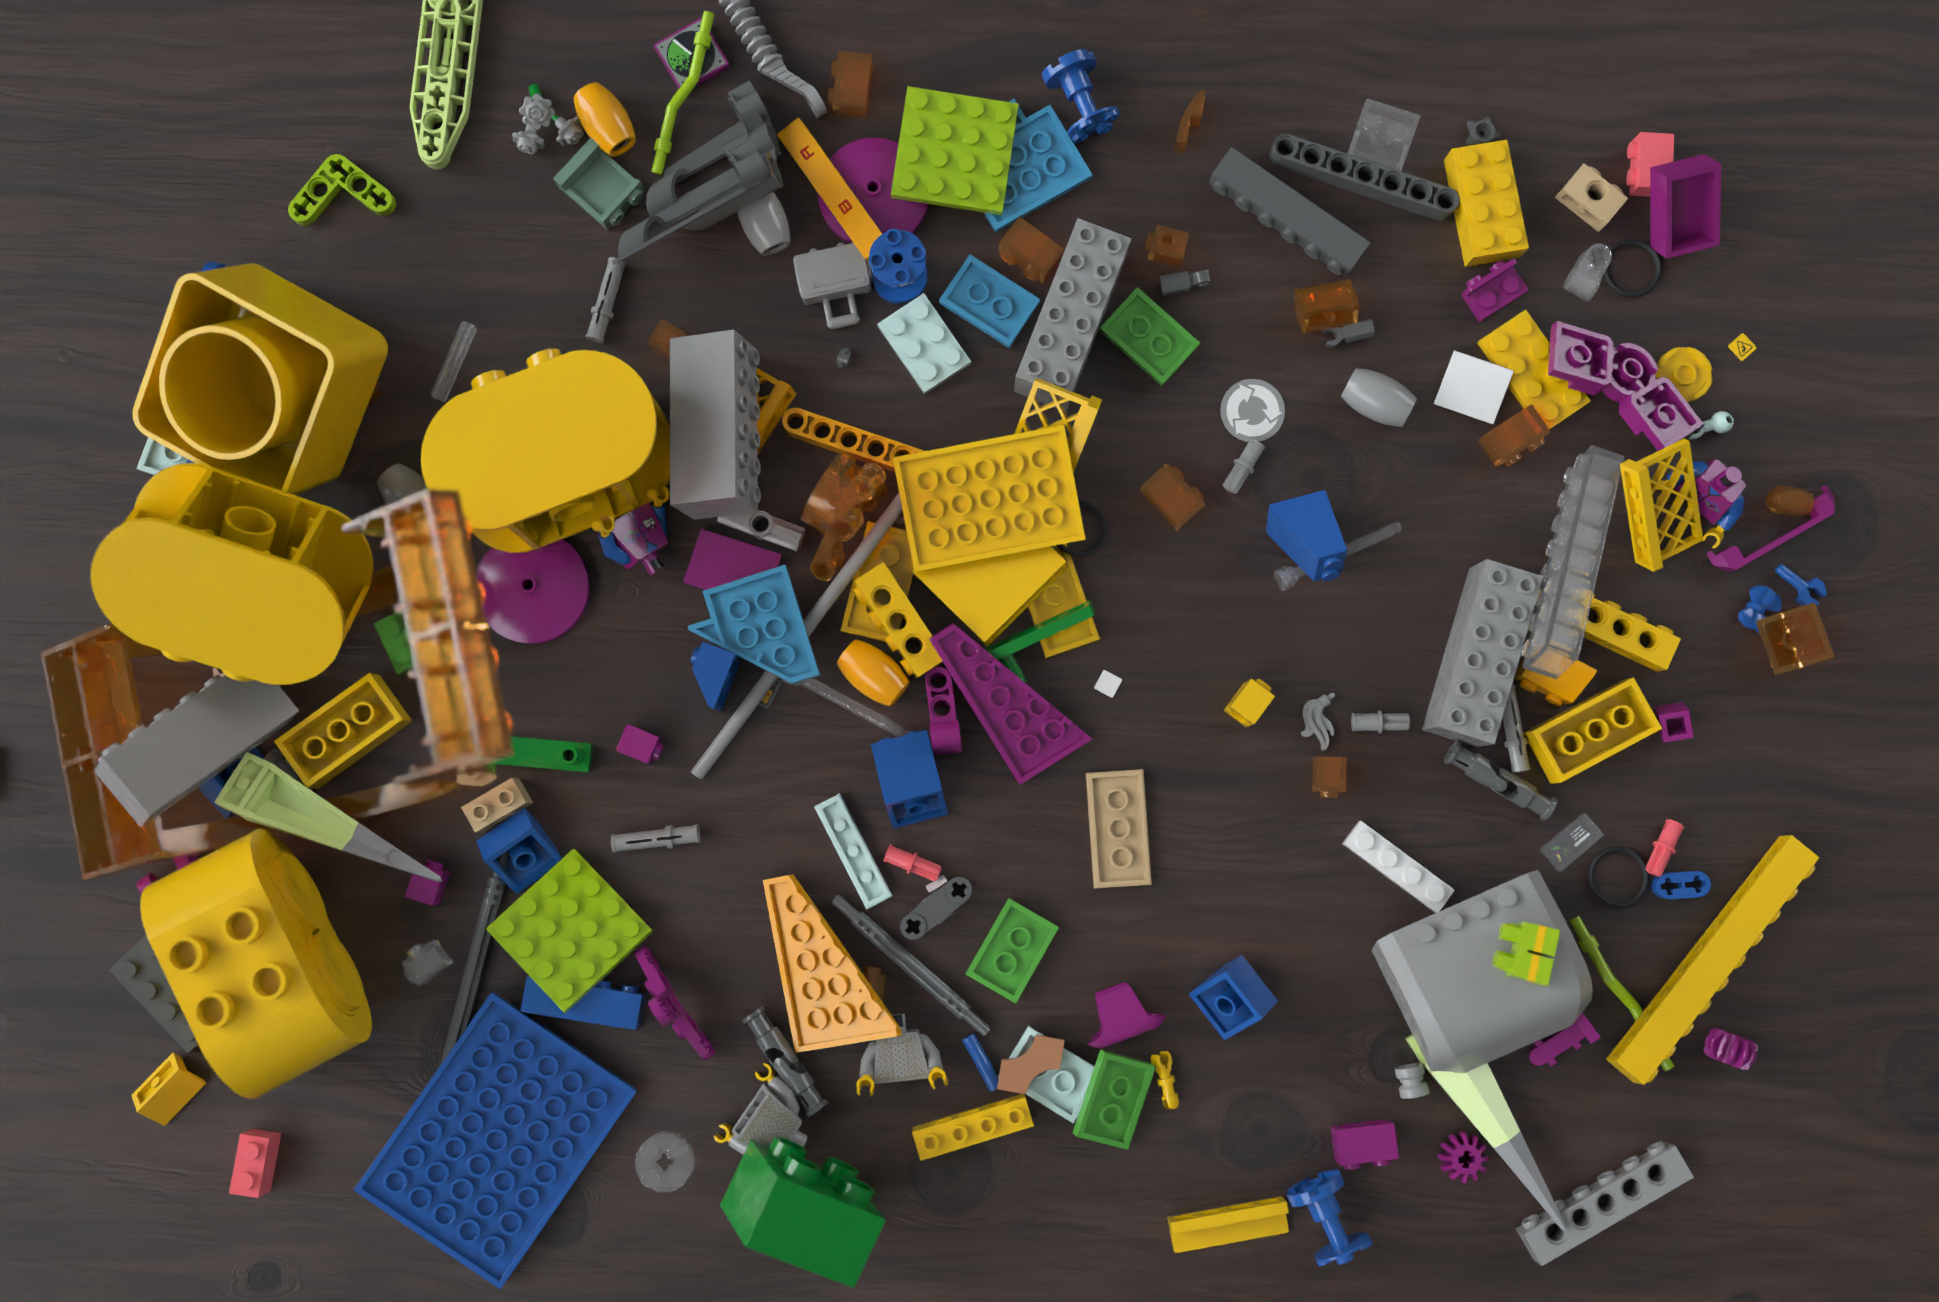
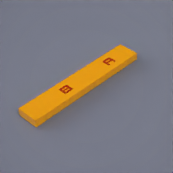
[777,117,882,262]

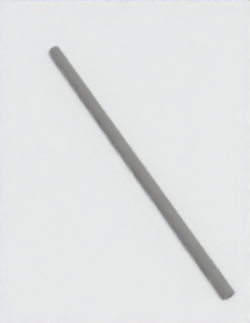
[691,493,903,780]

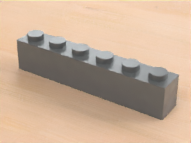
[1209,147,1370,277]

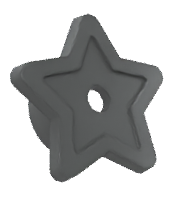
[1465,116,1501,145]

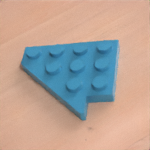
[984,98,1092,233]
[688,565,820,684]

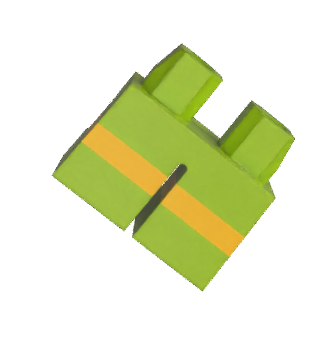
[1492,922,1560,987]

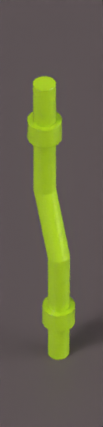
[651,11,715,175]
[1569,915,1674,1071]

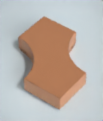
[997,1034,1065,1094]

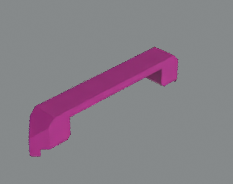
[1707,485,1835,572]

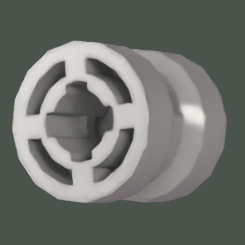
[1394,1063,1430,1099]

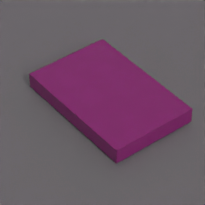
[683,529,783,590]

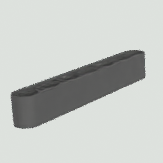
[1269,134,1459,221]

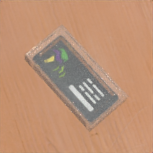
[1539,813,1604,872]

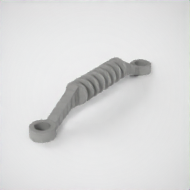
[719,0,827,118]

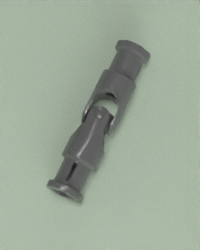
[1443,741,1558,821]
[742,1006,828,1117]

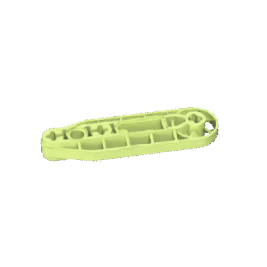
[410,0,483,170]

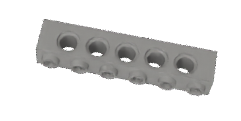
[1516,1141,1694,1266]

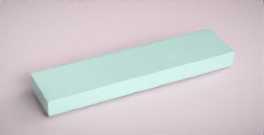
[814,793,893,909]

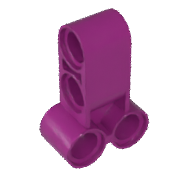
[925,667,962,756]

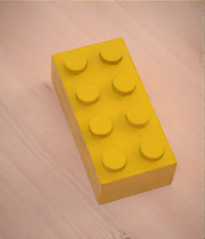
[1444,140,1529,267]
[274,673,412,789]
[1523,677,1662,784]

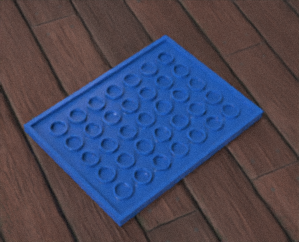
[354,992,638,1289]

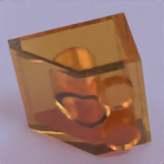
[1755,602,1835,675]

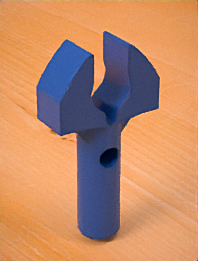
[1775,564,1827,606]

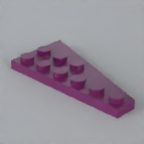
[928,623,1092,785]

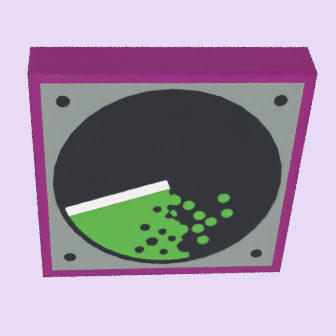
[653,18,730,89]

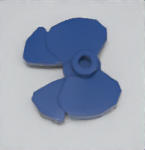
[1738,585,1782,633]

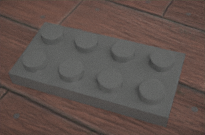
[109,935,199,1053]

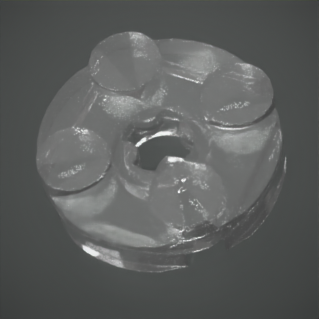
[635,1131,695,1193]

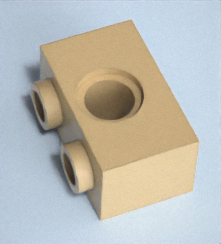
[1555,163,1628,232]
[461,778,534,833]

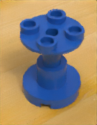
[1041,49,1120,143]
[869,229,927,304]
[1286,1169,1373,1266]

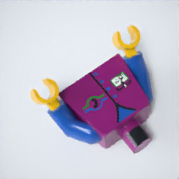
[1656,459,1746,548]
[591,485,670,576]

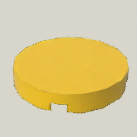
[1655,347,1713,403]

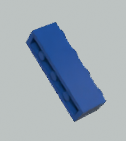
[520,976,647,1030]

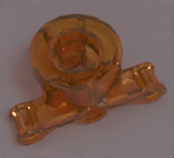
[801,452,888,581]

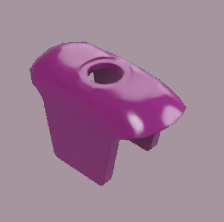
[1087,982,1167,1048]

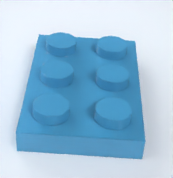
[939,255,1040,348]

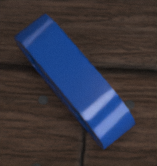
[1651,871,1711,899]

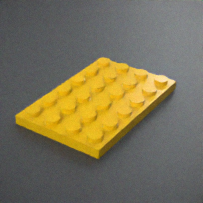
[893,425,1085,572]

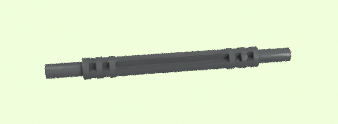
[831,894,991,1036]

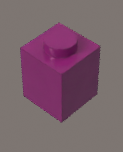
[1654,702,1694,743]
[616,724,664,765]
[405,859,451,906]

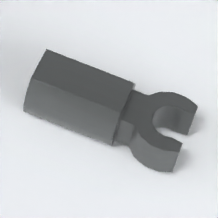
[1159,270,1210,296]
[1322,318,1375,348]

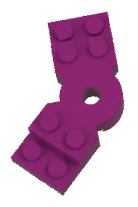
[1548,321,1704,451]

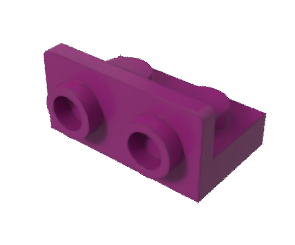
[1461,258,1529,322]

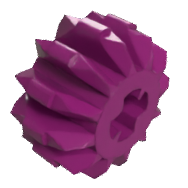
[1703,1028,1758,1070]
[1437,1131,1490,1183]

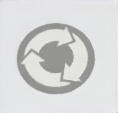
[1220,379,1285,442]

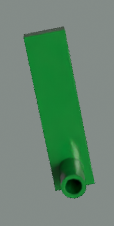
[986,600,1095,682]
[474,733,593,773]

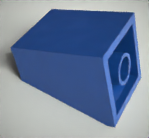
[1266,490,1347,582]
[871,730,949,829]

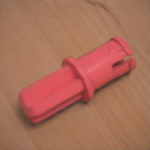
[1645,819,1684,877]
[883,844,942,881]

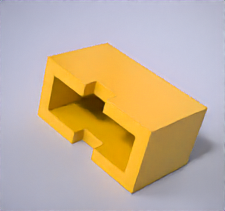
[1224,679,1275,727]

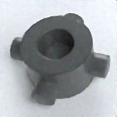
[836,348,852,368]

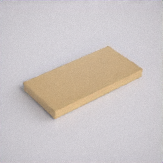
[1086,769,1152,888]

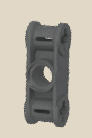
[900,876,972,940]

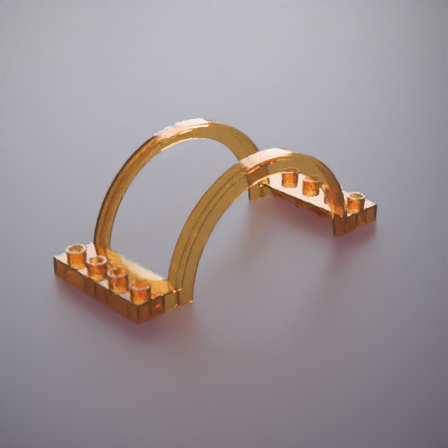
[40,489,514,881]

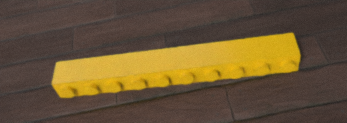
[1606,835,1819,1085]

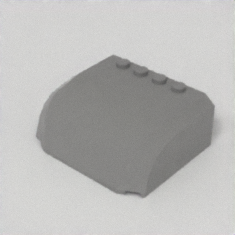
[1371,870,1593,1073]

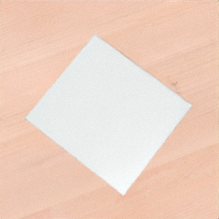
[1434,351,1514,424]

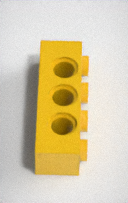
[852,562,942,678]
[1554,588,1681,672]
[912,1094,1034,1161]

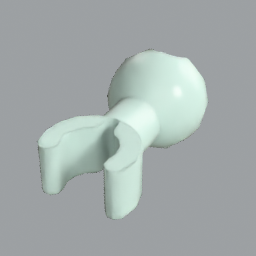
[1689,411,1733,440]

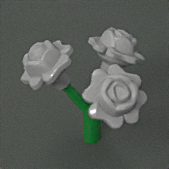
[512,84,584,155]

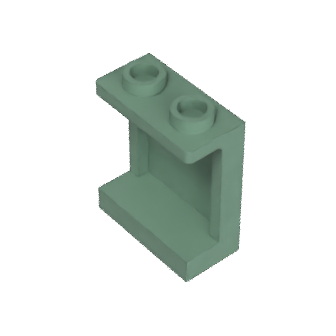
[553,138,645,230]

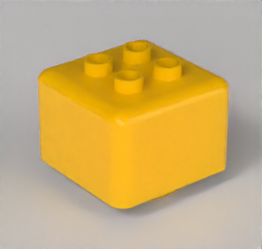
[133,263,388,496]

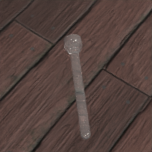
[1274,522,1402,591]
[783,678,909,737]

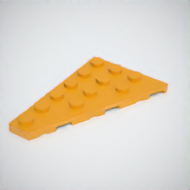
[763,874,902,1053]

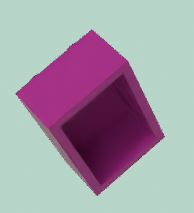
[1650,154,1721,259]

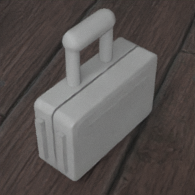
[793,242,872,329]

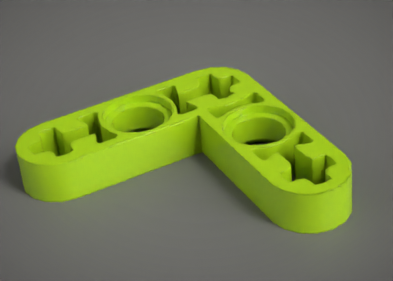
[288,154,396,226]

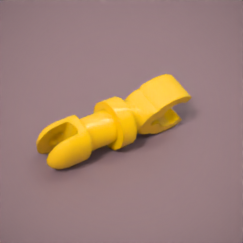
[1151,1051,1179,1109]

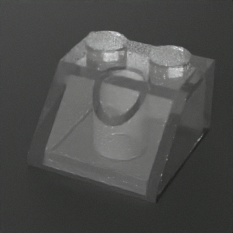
[1347,98,1421,171]

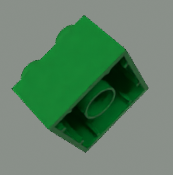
[720,1136,886,1288]

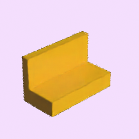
[131,1053,206,1126]

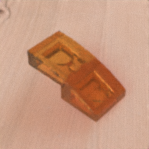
[1173,90,1206,153]

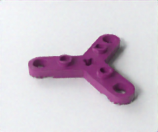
[635,945,716,1061]

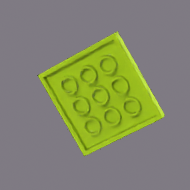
[891,86,1019,215]
[486,848,653,1014]

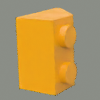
[1514,643,1597,706]

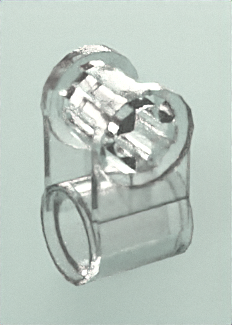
[1562,244,1612,302]

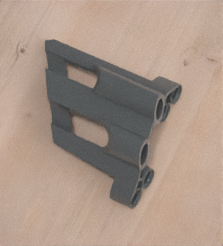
[612,80,783,265]

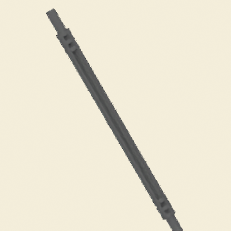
[440,851,509,1065]

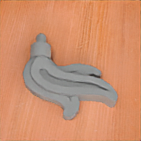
[1301,693,1335,751]

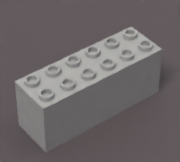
[1014,218,1132,412]
[670,330,761,520]
[1422,559,1543,747]
[94,674,299,827]

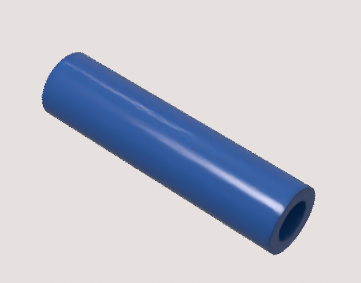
[962,1033,999,1092]

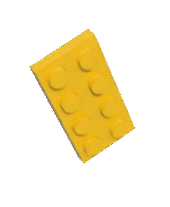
[1477,310,1591,434]

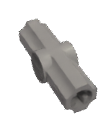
[717,511,806,552]

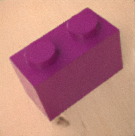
[1330,1119,1399,1169]

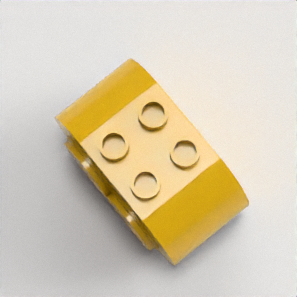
[421,349,670,553]
[91,463,374,685]
[140,829,372,1099]

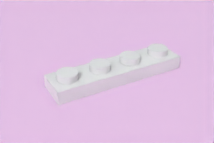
[1342,821,1455,913]

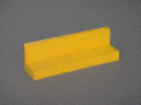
[1167,1196,1289,1253]

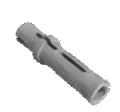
[586,257,626,343]
[1502,685,1531,773]
[611,824,700,853]

